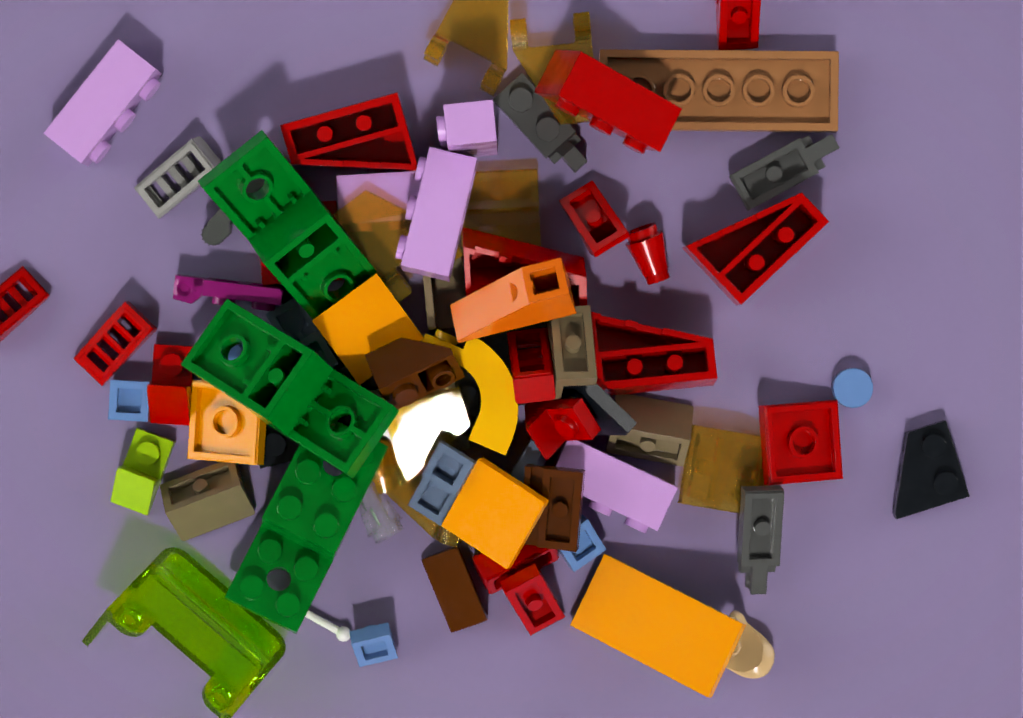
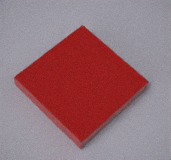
[758,400,843,485]

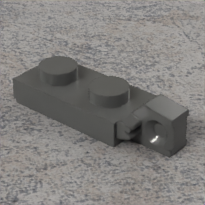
[493,73,587,173]
[729,134,840,211]
[737,485,784,595]

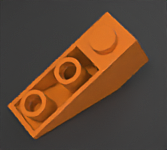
[450,257,577,343]

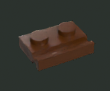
[524,463,585,552]

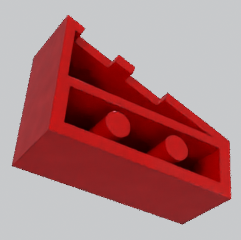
[534,50,682,154]
[280,92,418,171]
[682,192,829,306]
[462,227,587,306]
[591,312,718,396]

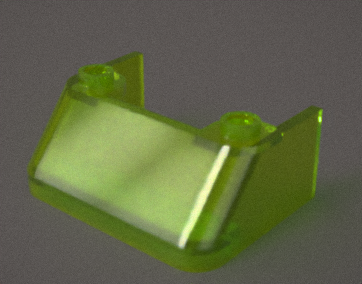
[82,547,286,718]

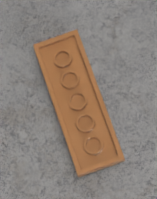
[599,49,839,133]

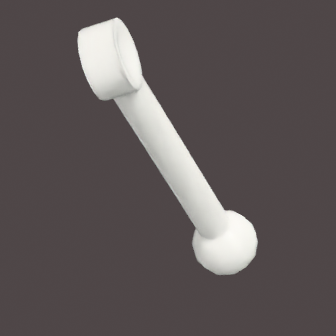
[305,610,351,642]

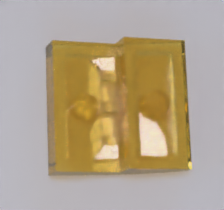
[461,169,541,258]
[678,425,767,513]

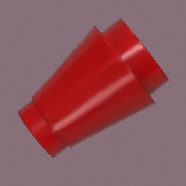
[625,223,670,285]

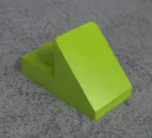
[110,428,176,516]

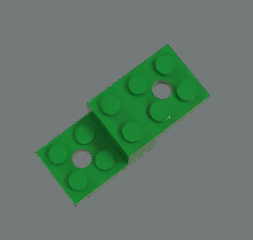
[198,130,391,319]
[181,299,399,479]
[224,421,389,634]

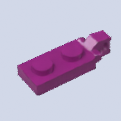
[173,274,287,311]

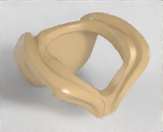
[726,610,775,679]

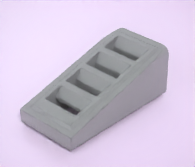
[134,136,221,219]

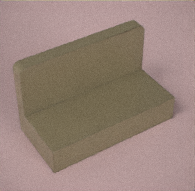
[423,247,466,330]
[547,305,597,400]
[605,394,694,466]
[160,462,255,541]

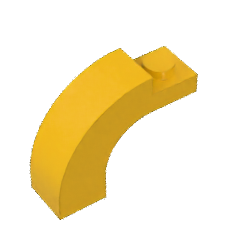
[422,329,518,455]

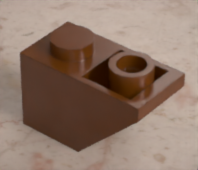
[365,337,465,409]

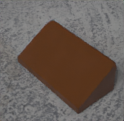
[421,544,488,633]

